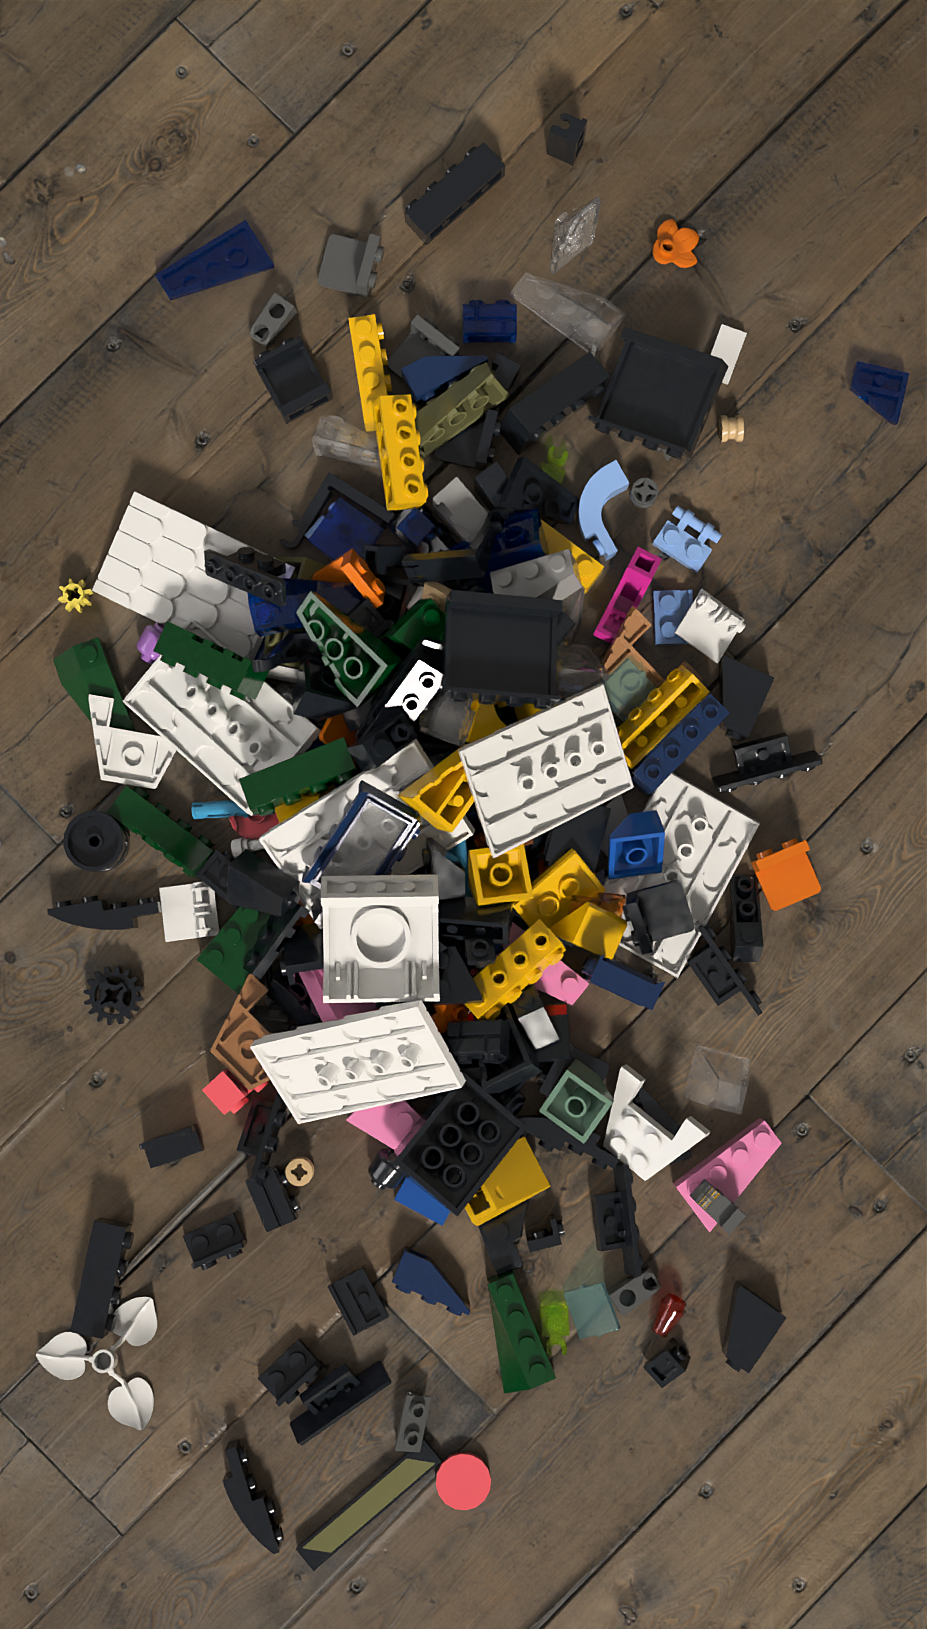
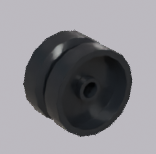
[63,811,130,872]

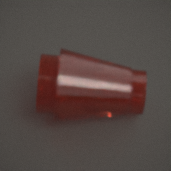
[652,1293,687,1337]

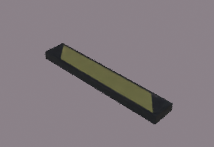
[296,1438,442,1571]

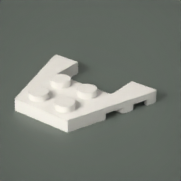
[88,694,176,789]
[603,1064,710,1181]

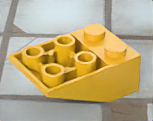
[465,1137,551,1226]

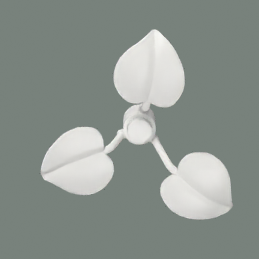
[36,1297,158,1430]

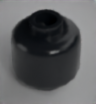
[368,1147,405,1190]

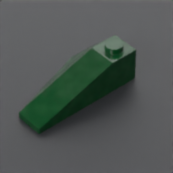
[296,591,403,707]
[53,637,136,732]

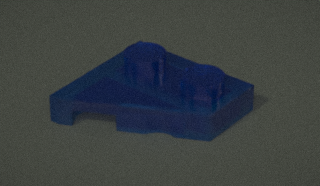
[849,361,909,425]

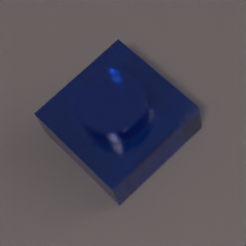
[397,507,435,547]

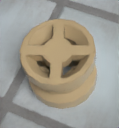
[719,414,744,442]
[285,1156,315,1186]

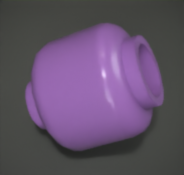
[136,622,165,664]

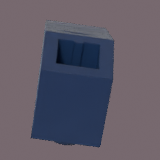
[401,356,488,404]
[392,1247,470,1316]

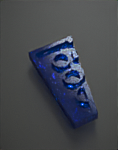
[155,220,275,301]

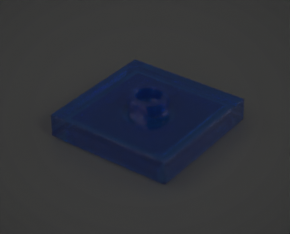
[308,497,384,560]

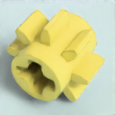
[58,579,93,613]

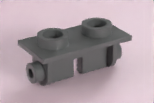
[249,1004,289,1033]
[394,1390,431,1452]

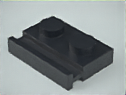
[328,1266,389,1336]

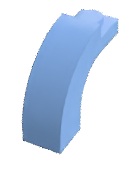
[577,460,629,561]

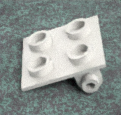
[674,589,746,663]
[159,882,219,942]

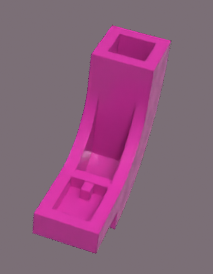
[593,547,662,644]

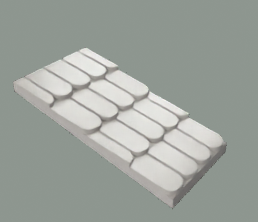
[92,492,295,661]
[123,618,321,816]
[458,683,634,858]
[259,739,475,929]
[593,772,760,978]
[250,1000,466,1124]

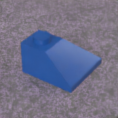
[607,810,665,880]

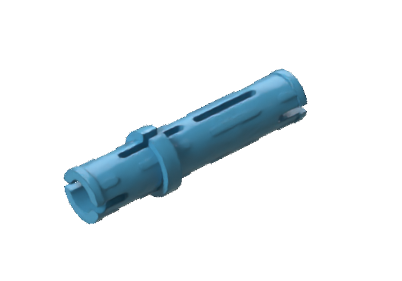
[191,800,275,819]

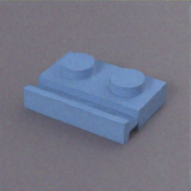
[652,590,693,646]

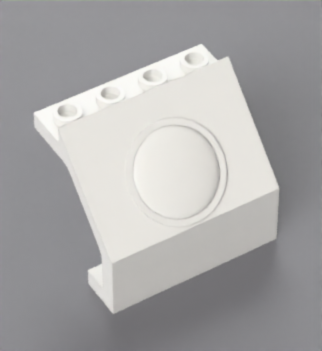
[321,875,440,1003]

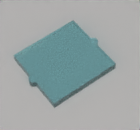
[602,658,657,722]
[563,1282,621,1339]

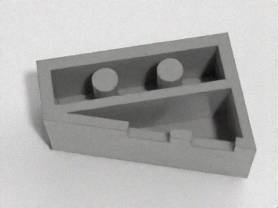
[432,477,512,565]
[490,549,582,600]

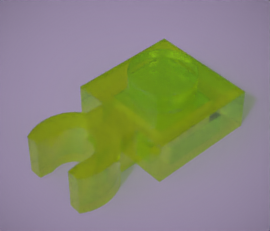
[539,446,568,484]
[540,1305,570,1356]

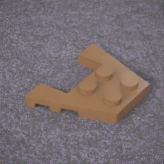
[591,606,703,718]
[210,974,270,1090]

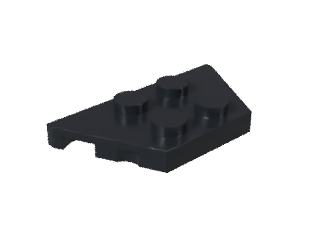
[375,946,484,1010]

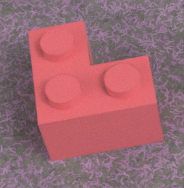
[202,1069,270,1115]

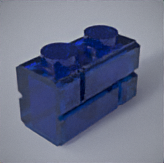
[463,300,517,343]

